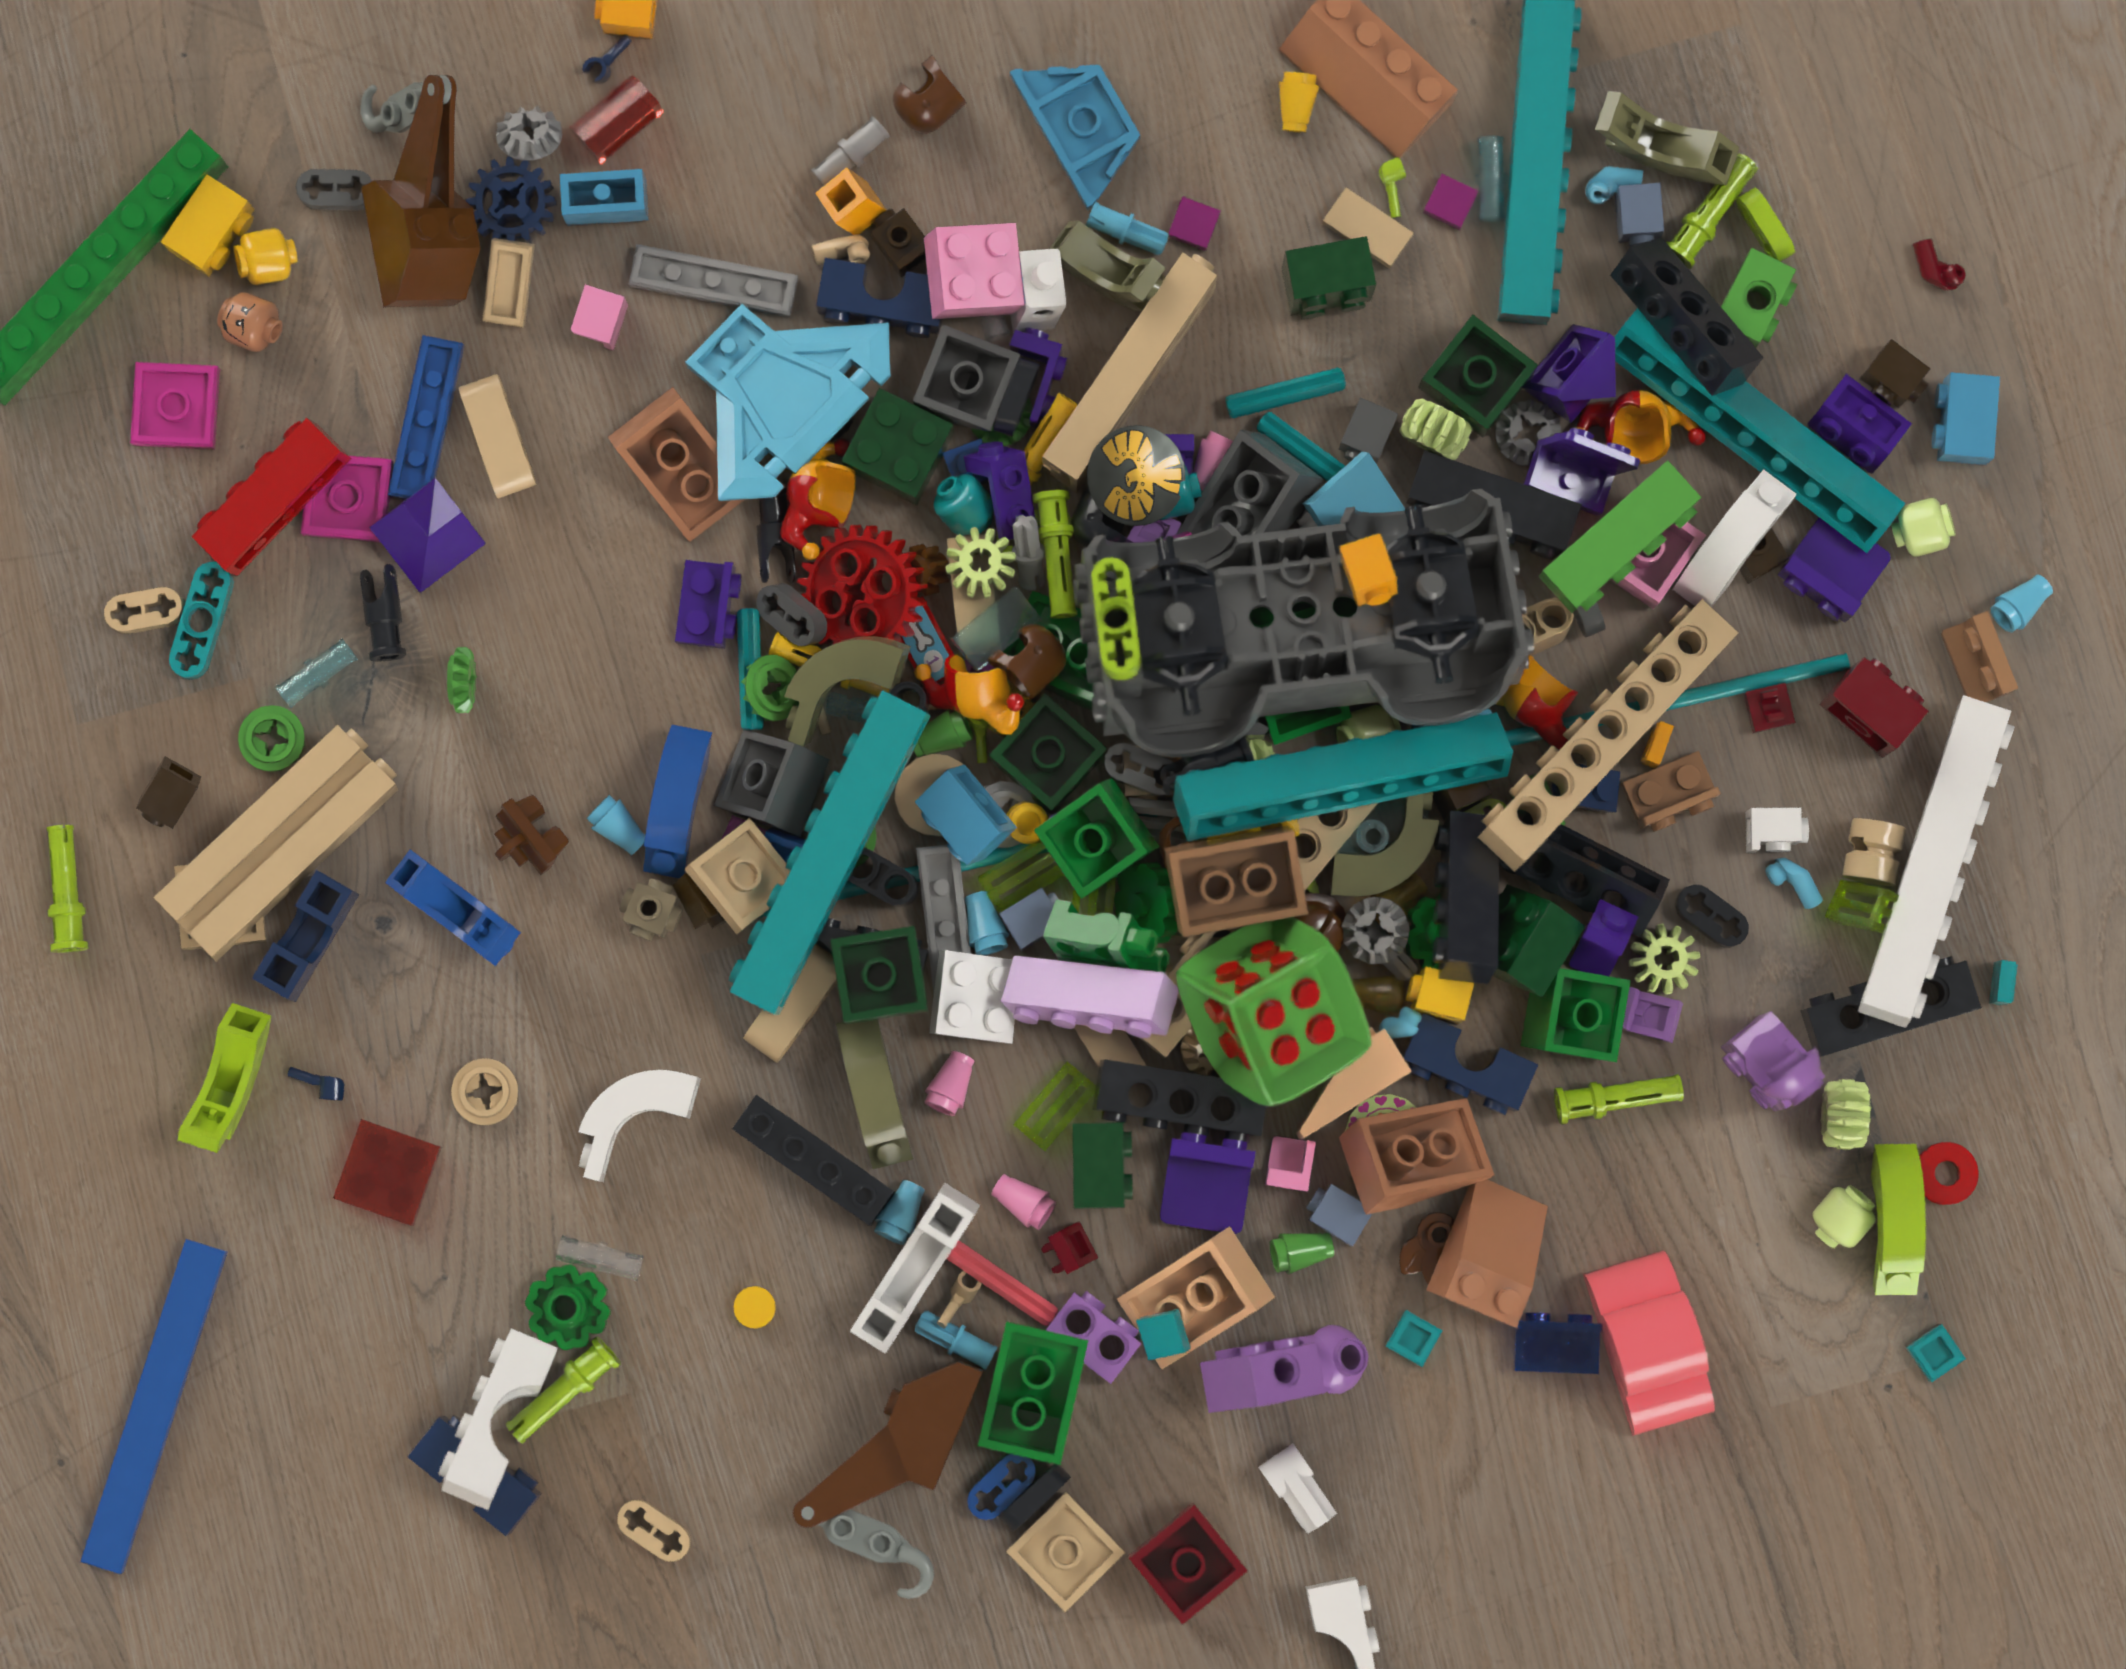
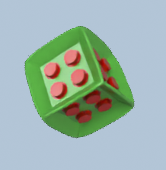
[1176,917,1371,1106]

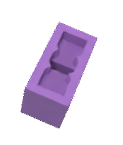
[1046,1291,1141,1384]

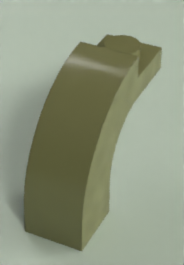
[1595,91,1740,185]
[1050,220,1166,312]
[784,636,911,746]
[1331,792,1439,897]
[836,1020,913,1169]

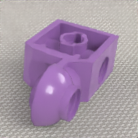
[1721,1011,1825,1111]
[1200,1325,1368,1413]

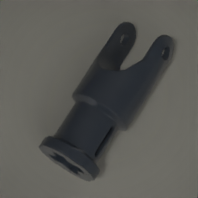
[756,488,795,583]
[360,564,406,662]
[1160,735,1255,795]

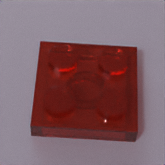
[333,1119,442,1226]

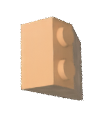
[1296,1027,1412,1140]
[1117,1227,1275,1369]

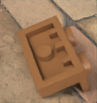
[1941,611,2018,703]
[1621,751,1721,832]

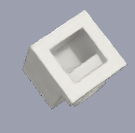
[1745,808,1809,853]

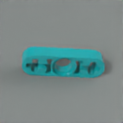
[169,561,234,680]

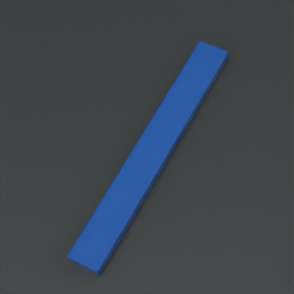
[80,1239,228,1574]

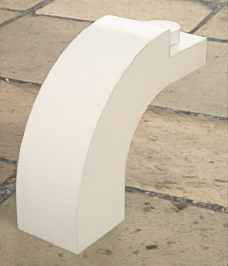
[1673,469,1797,607]
[578,1070,701,1182]

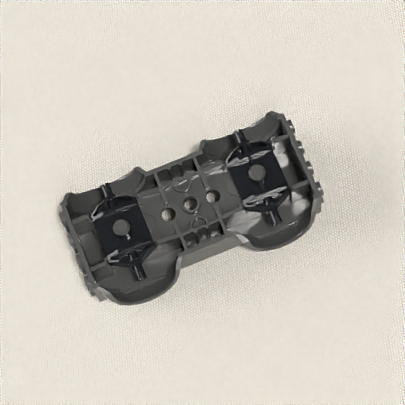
[1073,489,1534,757]

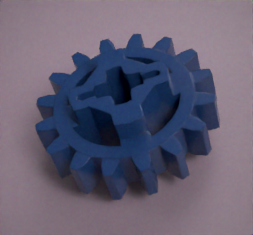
[466,156,557,244]

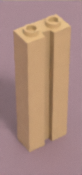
[1042,252,1217,493]
[153,725,398,962]

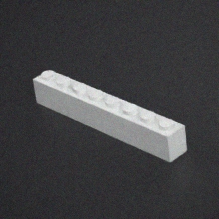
[1858,695,2015,1028]

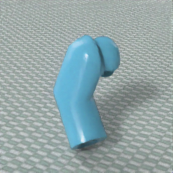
[1585,166,1643,204]
[1765,858,1823,909]
[1379,1006,1422,1039]

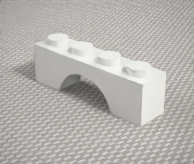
[850,1183,980,1354]
[438,1328,558,1510]
[1305,1577,1383,1669]

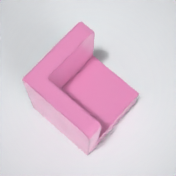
[571,285,628,350]
[1265,1136,1316,1192]

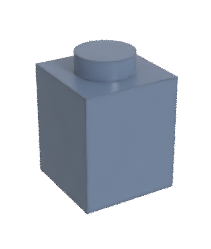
[1615,183,1664,247]
[999,888,1059,952]
[1306,1184,1373,1246]

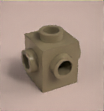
[619,878,683,942]

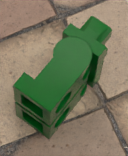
[1043,899,1170,973]

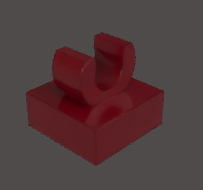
[1743,683,1796,734]
[1041,1221,1099,1274]

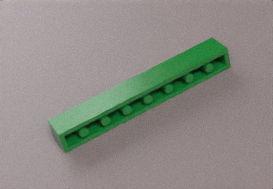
[0,129,229,406]

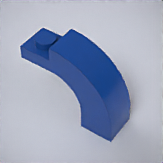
[643,725,712,879]
[385,849,521,966]

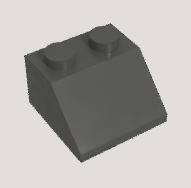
[913,325,1020,432]
[714,730,830,837]

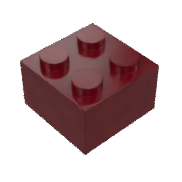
[1819,657,1929,758]
[1128,1502,1248,1625]

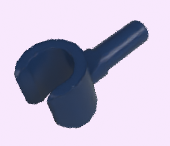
[582,35,632,84]
[288,1067,345,1101]

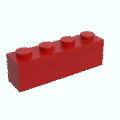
[191,417,352,576]

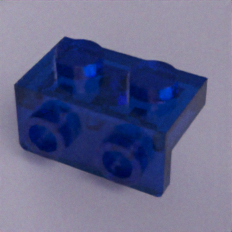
[1513,1312,1603,1374]

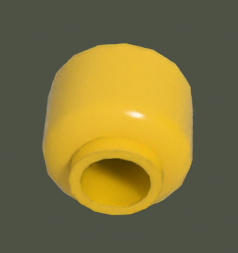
[234,228,298,285]

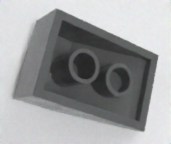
[1177,429,1323,536]

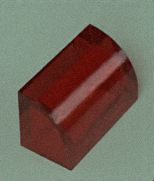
[569,75,663,165]

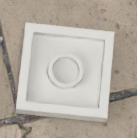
[929,950,1015,1044]

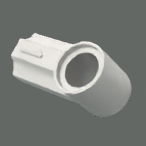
[1259,1443,1337,1534]

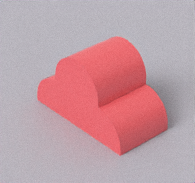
[1583,1250,1715,1436]

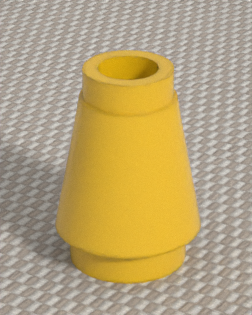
[1279,72,1319,133]

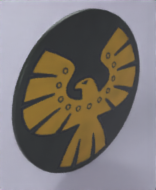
[1087,425,1185,526]

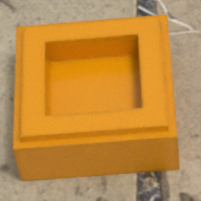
[1641,721,1674,769]

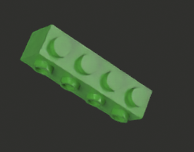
[1538,460,1702,613]

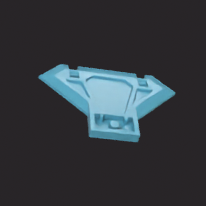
[685,304,891,501]

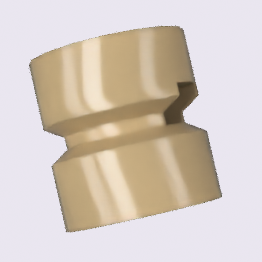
[1842,818,1906,886]

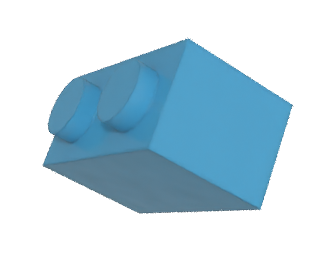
[560,169,649,226]
[1932,372,2000,465]
[915,765,1017,865]

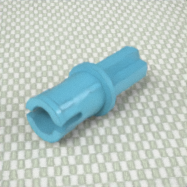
[1086,202,1168,255]
[915,1311,998,1370]

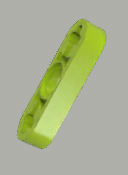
[1091,557,1141,681]

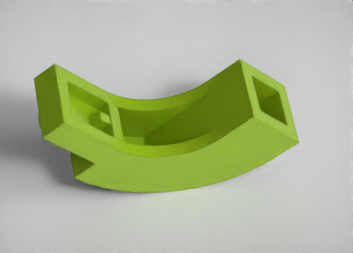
[178,1003,272,1153]
[1871,1144,1926,1295]

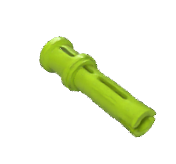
[1666,153,1759,269]
[1032,490,1077,619]
[46,825,89,953]
[1554,1074,1684,1125]
[505,1336,621,1444]

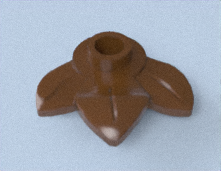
[1399,1212,1454,1285]

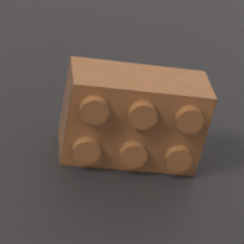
[1164,825,1308,937]

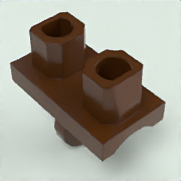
[494,795,569,876]

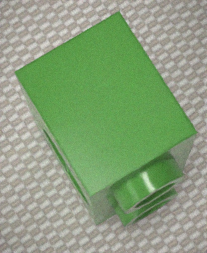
[1721,248,1797,348]

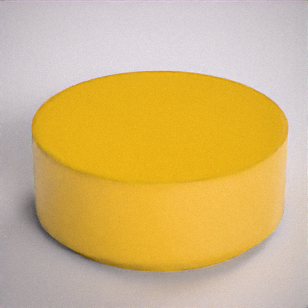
[1007,801,1048,844]
[733,1286,776,1329]

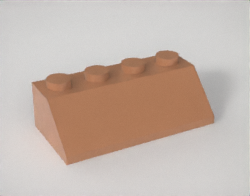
[1279,0,1458,158]

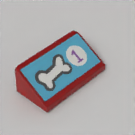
[900,596,954,684]

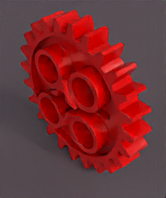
[797,524,928,645]

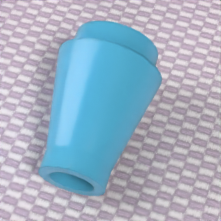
[1991,575,2053,632]
[586,795,645,856]
[964,891,1009,956]
[874,1180,925,1245]

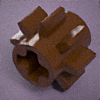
[909,544,949,596]

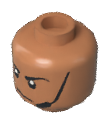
[217,292,282,352]

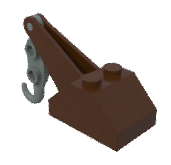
[361,75,481,307]
[793,1360,984,1599]

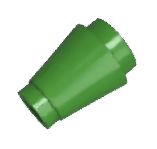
[914,709,973,758]
[1270,1233,1334,1275]

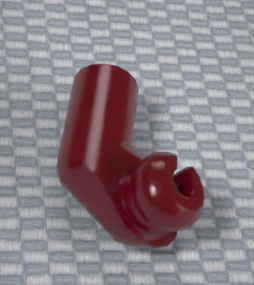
[1912,239,1966,290]

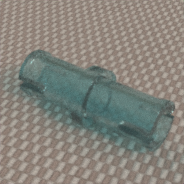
[1475,136,1508,222]
[275,638,358,708]
[1356,819,1389,853]

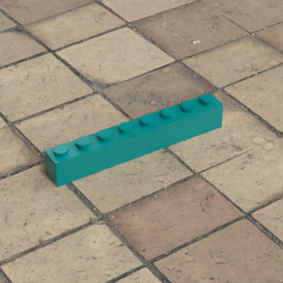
[1497,0,1582,325]
[1614,308,1906,553]
[728,690,931,1015]
[1173,712,1513,841]

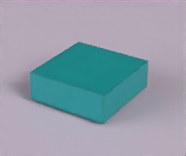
[1989,960,2018,1005]
[1136,1309,1191,1360]
[1385,1310,1443,1367]
[1905,1324,1966,1383]

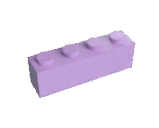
[1001,956,1179,1038]

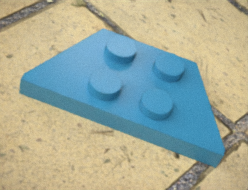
[1010,65,1140,210]

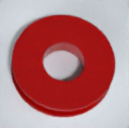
[1919,1142,1979,1205]

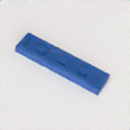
[388,335,464,500]

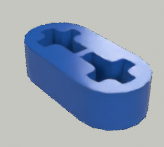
[967,1453,1036,1520]

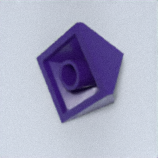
[1523,324,1616,423]
[369,478,486,593]

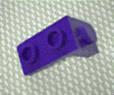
[1010,327,1068,428]
[964,441,1036,540]
[1569,899,1638,976]

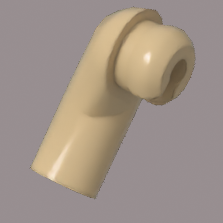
[812,235,870,265]

